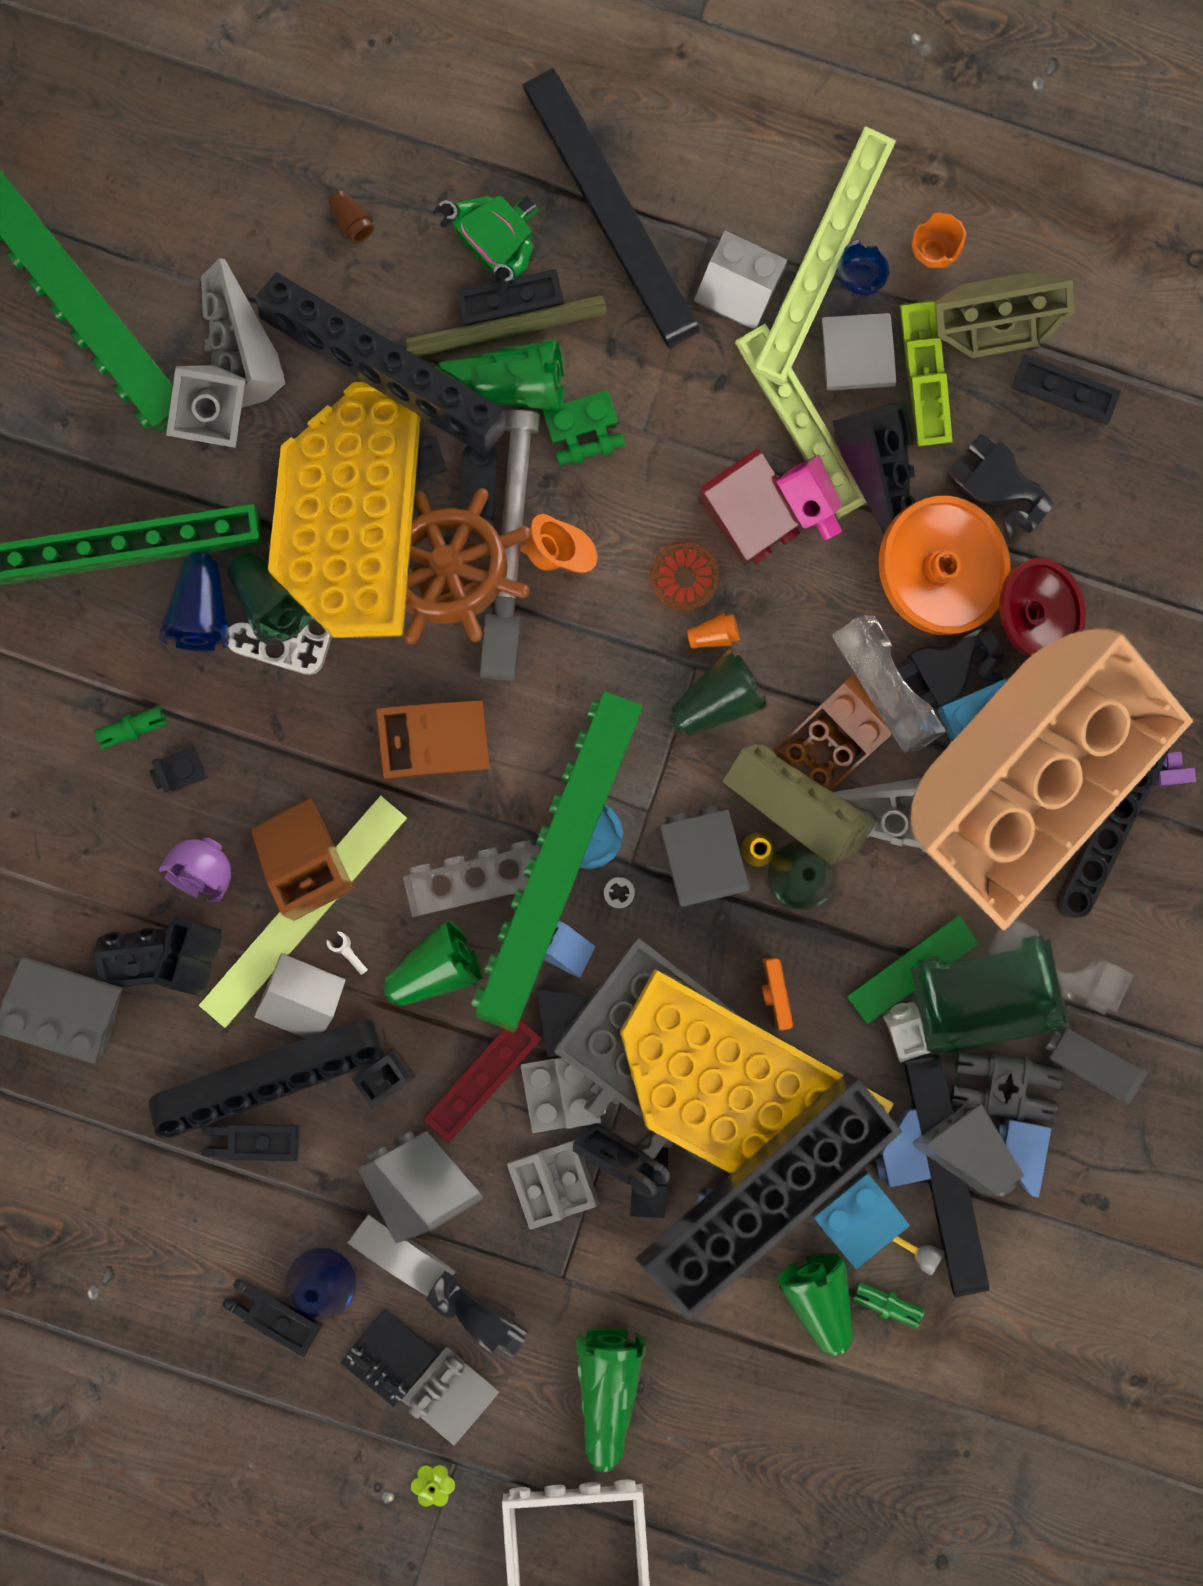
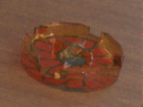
[651,542,719,611]

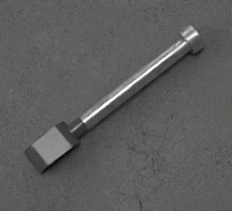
[480,410,540,682]

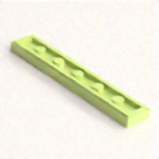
[735,324,867,519]

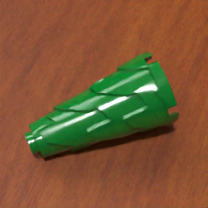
[434,339,565,410]
[576,1328,646,1472]

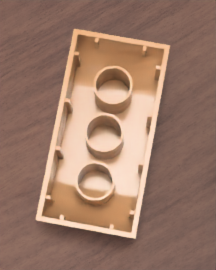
[911,629,1193,931]

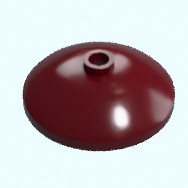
[999,558,1086,658]

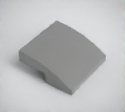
[821,313,896,391]
[507,1138,600,1230]

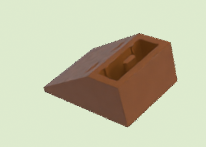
[774,673,902,791]
[376,700,490,781]
[251,798,355,921]

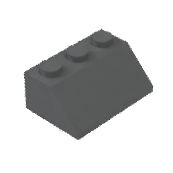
[0,957,123,1064]

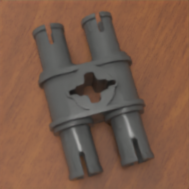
[950,1051,1063,1124]

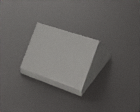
[166,365,246,448]
[254,953,346,1039]

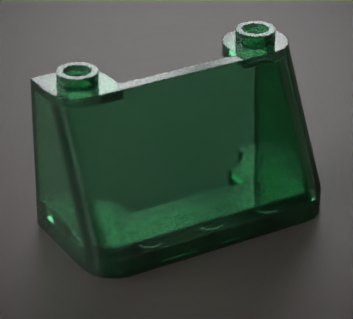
[910,935,1071,1055]

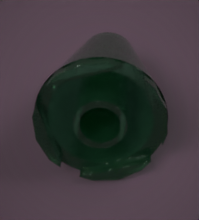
[227,552,312,645]
[669,648,769,736]
[768,841,837,910]

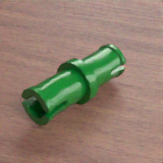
[94,705,168,750]
[852,1281,925,1330]

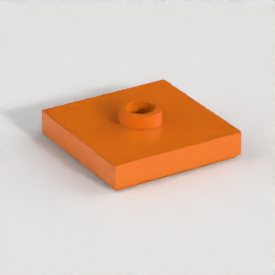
[762,957,793,1031]

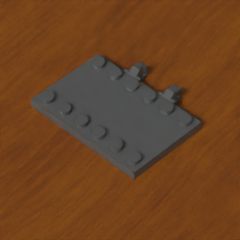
[551,937,744,1175]

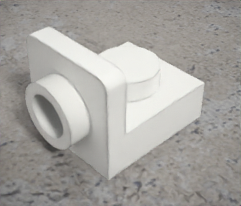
[882,1002,933,1063]

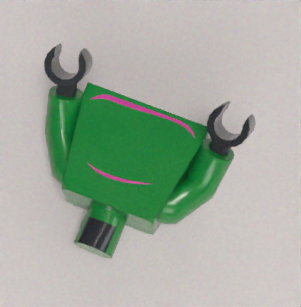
[433,195,539,292]

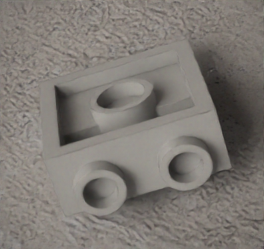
[521,1057,607,1133]

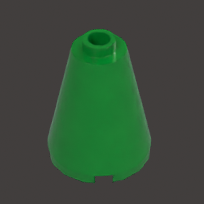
[383,921,483,1006]
[777,1252,854,1356]

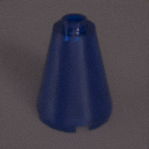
[159,552,230,652]
[286,1248,356,1318]

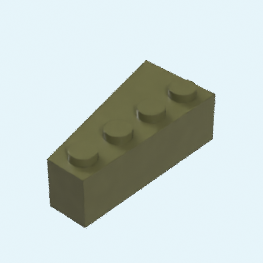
[722,744,878,865]

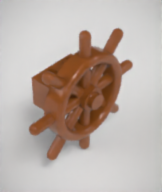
[404,488,532,644]

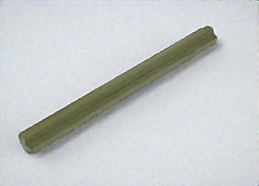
[405,296,607,357]

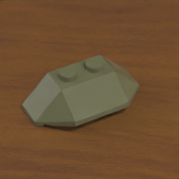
[934,272,1075,358]

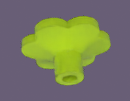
[411,1464,455,1507]

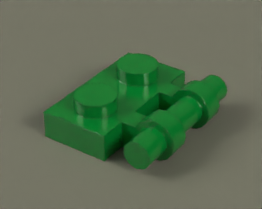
[542,390,626,466]

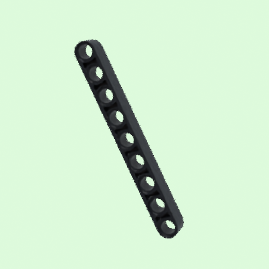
[522,68,700,349]

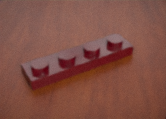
[423,1019,542,1143]

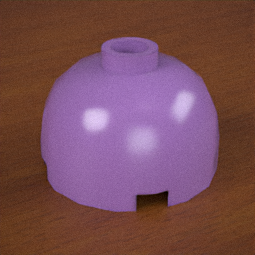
[159,837,231,902]

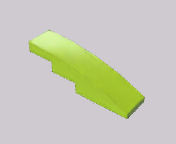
[899,301,953,446]

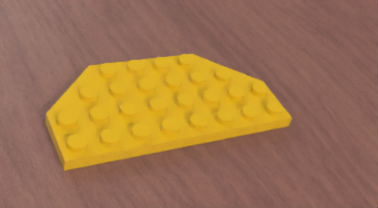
[268,382,421,638]
[620,969,894,1174]

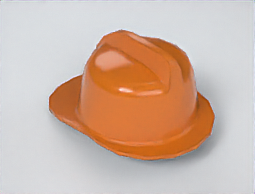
[520,514,598,573]

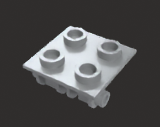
[402,1346,499,1446]

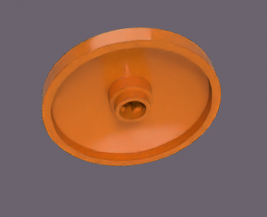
[879,496,1011,635]

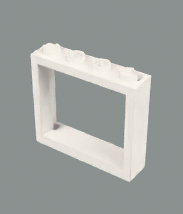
[502,1480,650,1586]

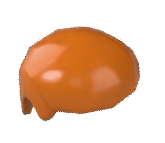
[911,213,966,269]

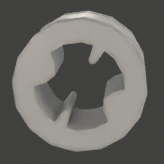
[604,877,635,908]

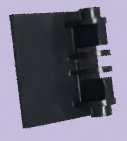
[340,1309,438,1408]

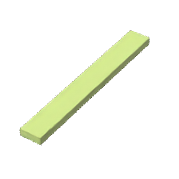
[751,126,896,386]
[199,796,408,1028]

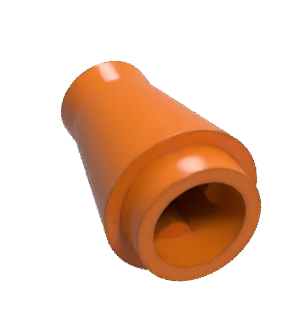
[687,613,740,649]

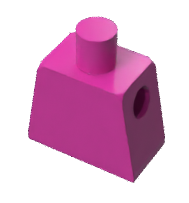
[777,454,842,540]

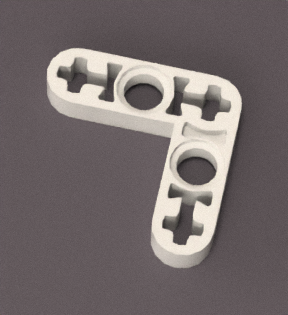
[226,611,332,675]

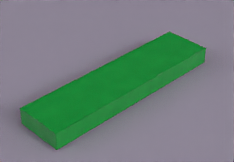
[846,915,979,1025]

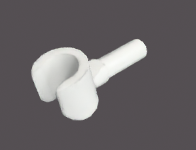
[327,931,368,975]

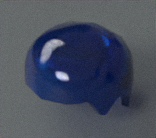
[837,240,890,296]

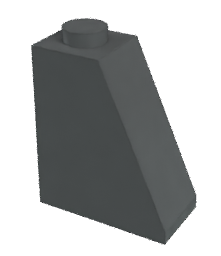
[1044,1027,1148,1104]
[913,1104,1024,1197]

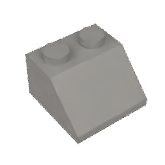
[694,230,787,330]

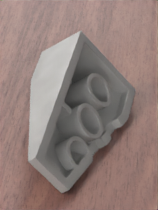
[201,258,286,408]
[833,777,928,853]

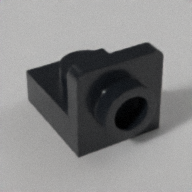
[150,746,208,794]

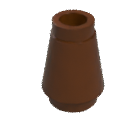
[329,190,375,243]

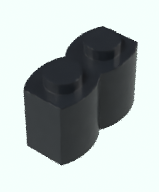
[154,916,221,996]

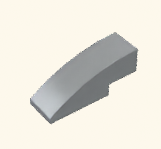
[348,1211,456,1296]

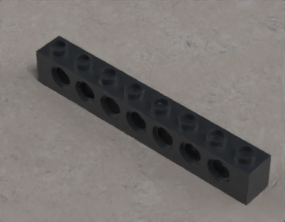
[256,272,505,456]

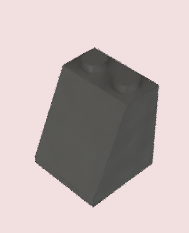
[660,805,750,907]
[357,1131,483,1243]

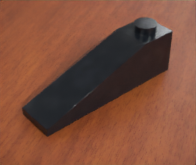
[833,400,916,534]

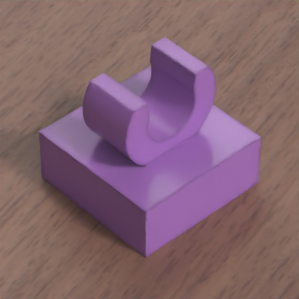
[1154,752,1196,786]

